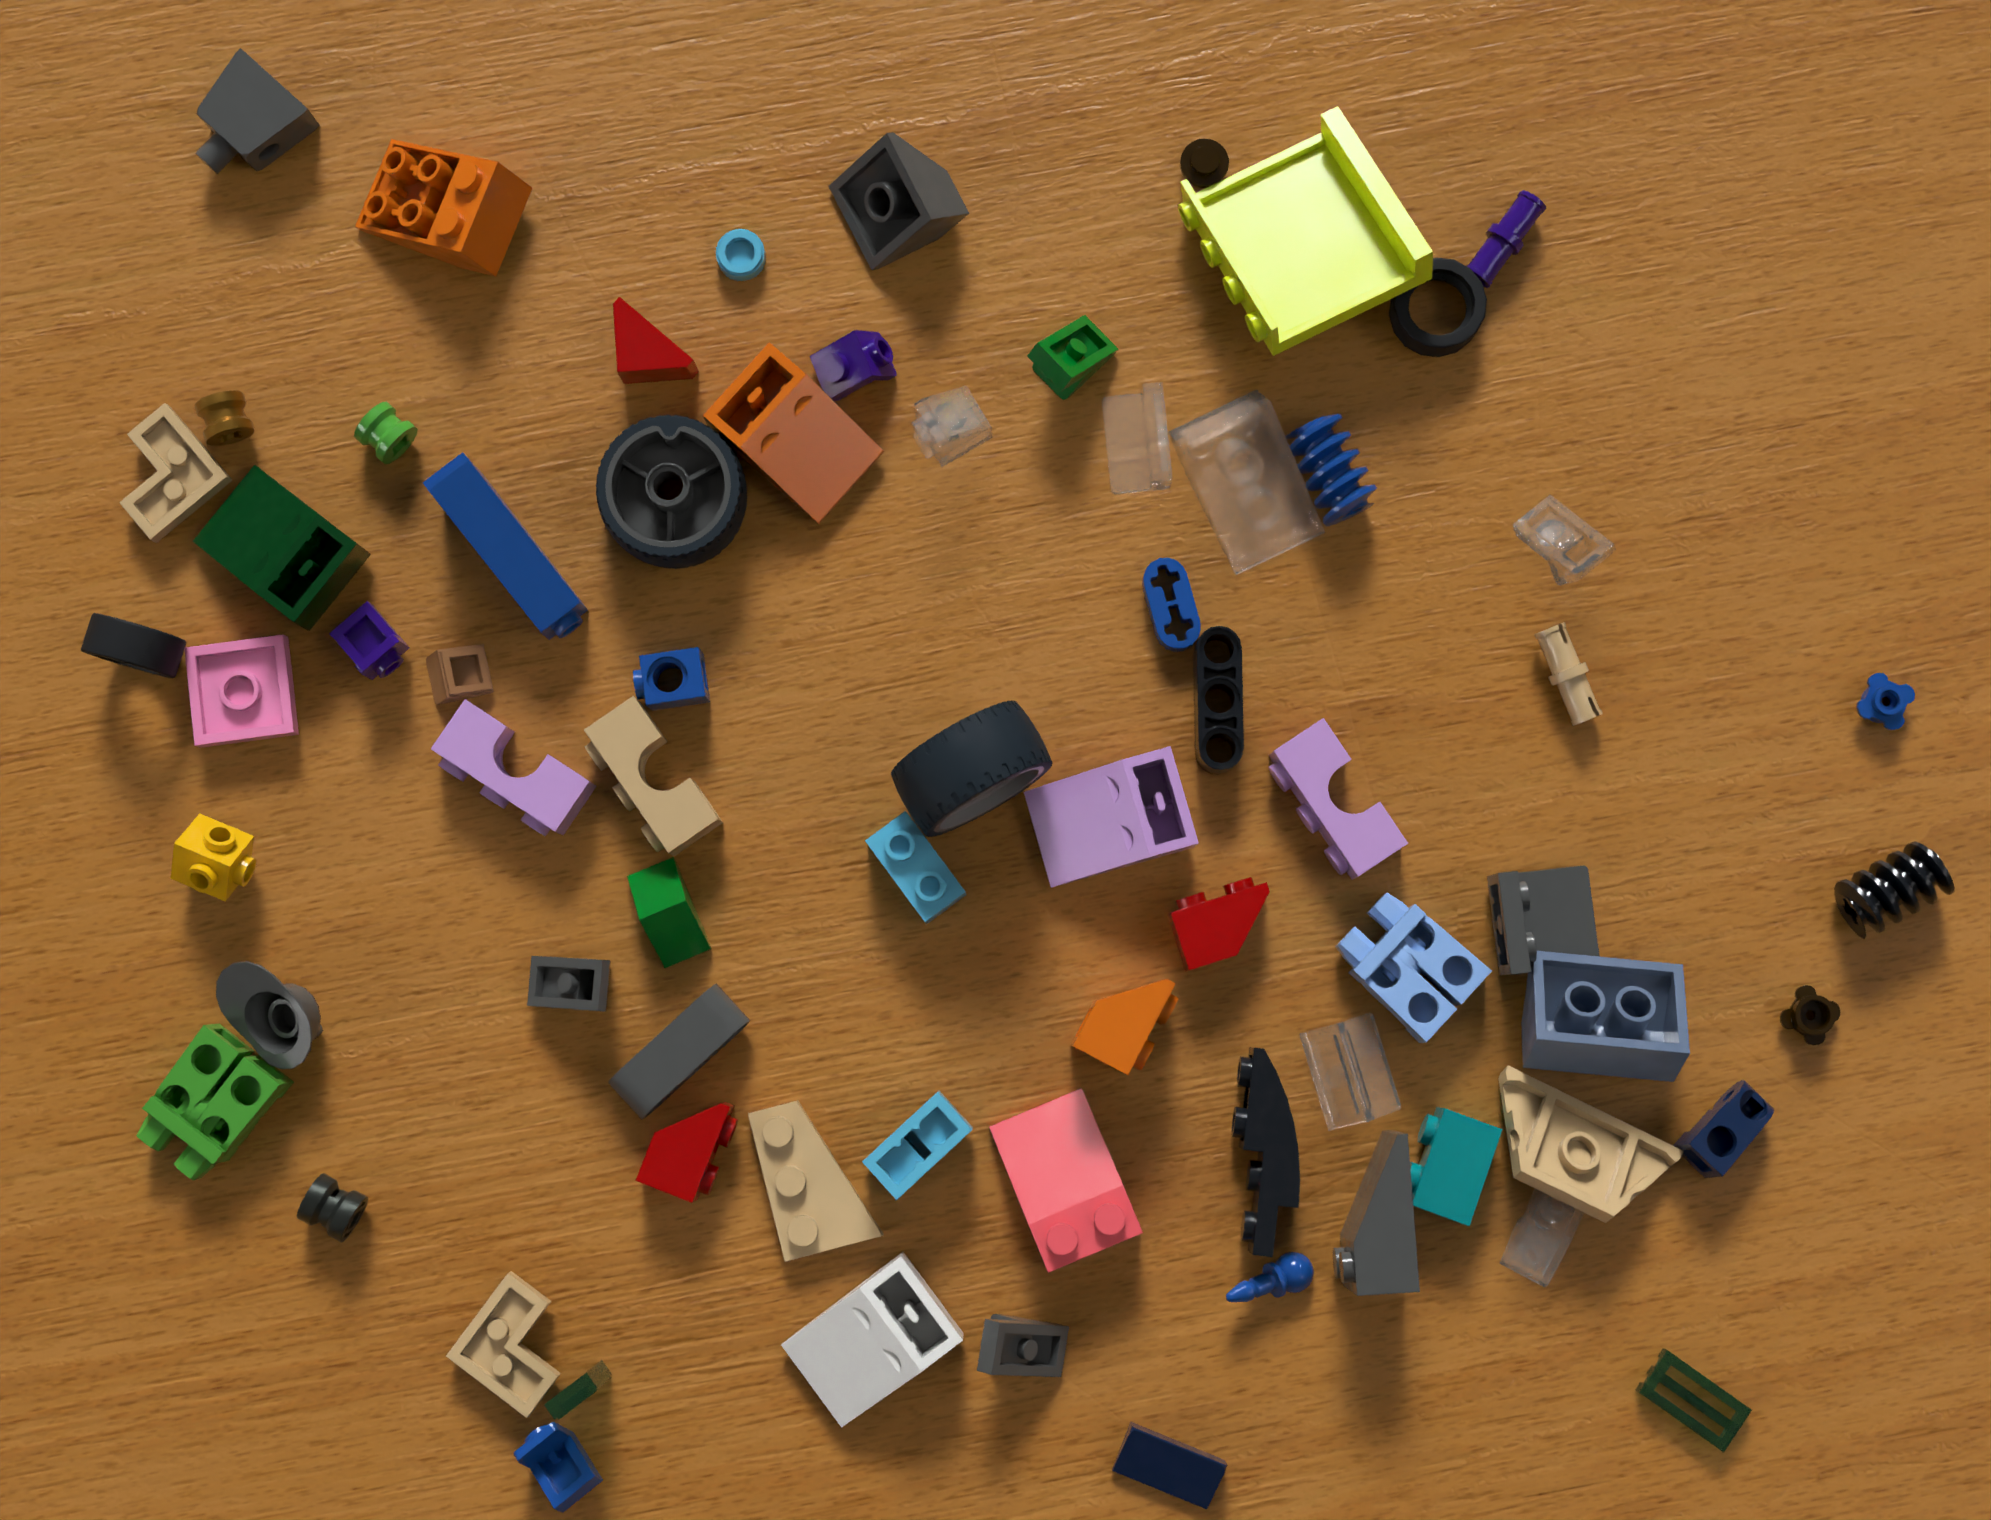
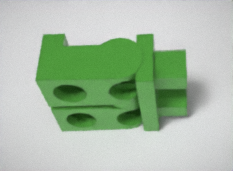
[136,1023,294,1180]

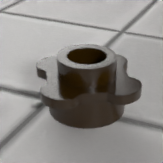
[1780,985,1841,1045]

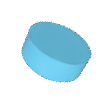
[716,229,766,281]

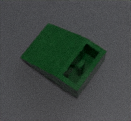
[193,465,371,631]

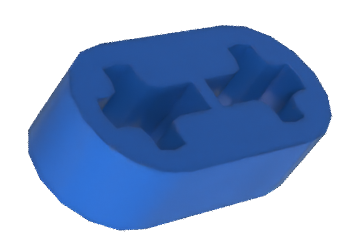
[1142,558,1201,652]

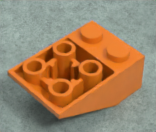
[355,139,532,277]
[703,342,884,524]

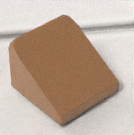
[426,644,494,705]

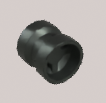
[297,1173,368,1242]

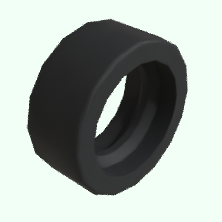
[1389,257,1487,357]
[81,613,186,678]

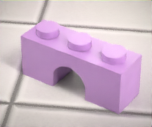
[431,699,596,837]
[1268,718,1408,879]

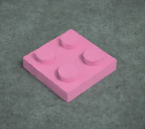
[184,635,299,748]

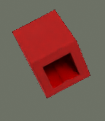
[1167,877,1270,971]
[635,1102,738,1203]

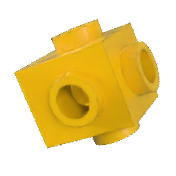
[170,813,257,902]

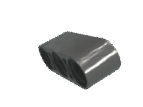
[608,983,750,1120]

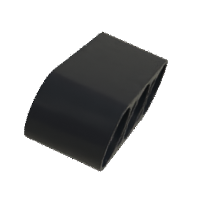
[1193,626,1244,775]

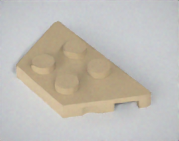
[1498,1066,1683,1223]

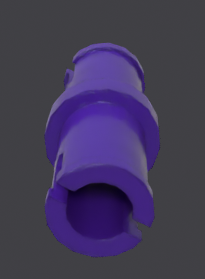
[1466,190,1546,288]

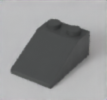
[1333,1130,1420,1296]

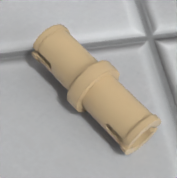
[1534,622,1603,726]

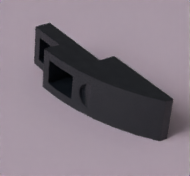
[1231,1047,1300,1257]

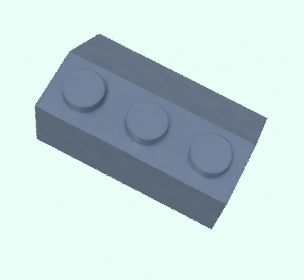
[1521,951,1690,1082]

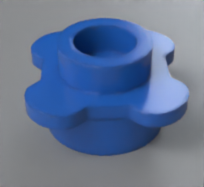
[1856,673,1915,730]

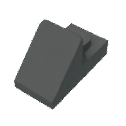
[527,956,611,1012]
[977,1314,1069,1377]

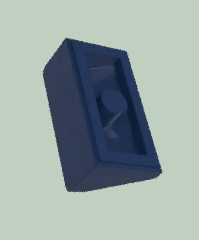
[1112,1421,1227,1509]

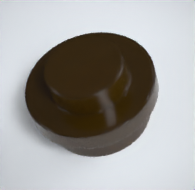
[1180,138,1229,188]

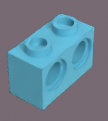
[865,811,966,924]
[862,1091,973,1200]

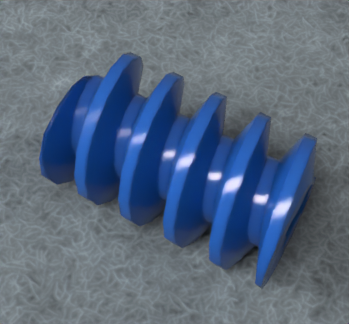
[1285,414,1377,526]

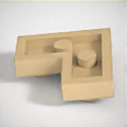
[119,403,232,543]
[446,1271,561,1418]

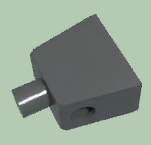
[195,48,320,174]

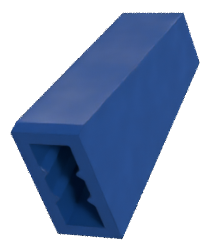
[423,452,588,640]

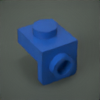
[514,1422,603,1513]

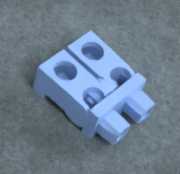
[1335,892,1492,1043]

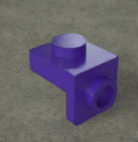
[809,330,897,401]
[329,601,410,680]

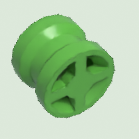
[354,401,418,465]

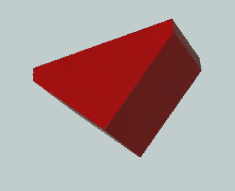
[613,297,699,384]

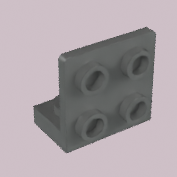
[1487,866,1600,976]

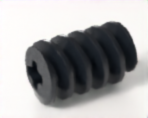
[1834,841,1955,939]

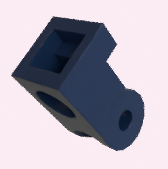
[1673,1080,1774,1178]

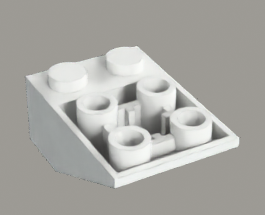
[781,1252,964,1428]

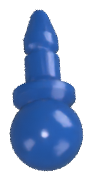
[1226,1252,1314,1302]

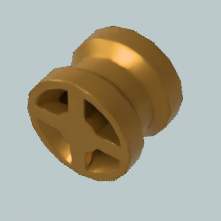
[195,390,255,446]

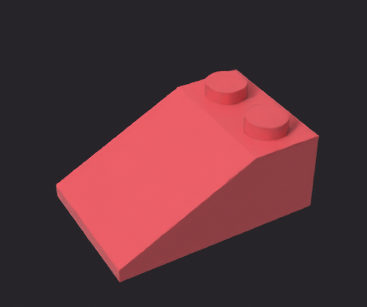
[989,1088,1143,1273]

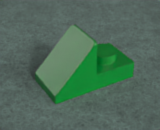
[1027,315,1118,400]

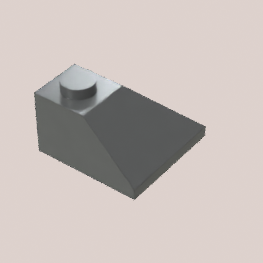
[828,132,969,270]

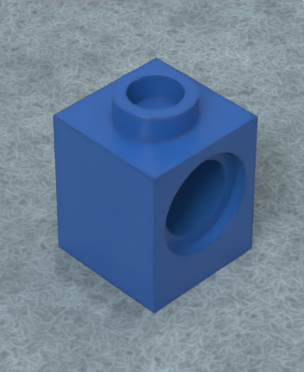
[633,647,711,711]

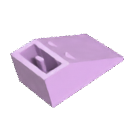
[1024,746,1199,888]

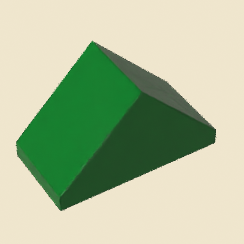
[627,857,712,968]

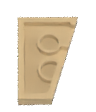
[748,1100,884,1262]

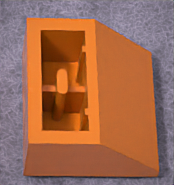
[1070,979,1179,1075]

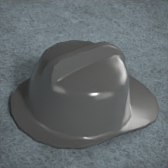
[216,961,323,1069]

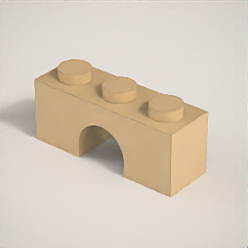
[584,696,723,856]

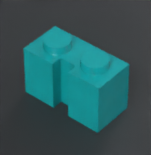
[1410,1107,1503,1226]

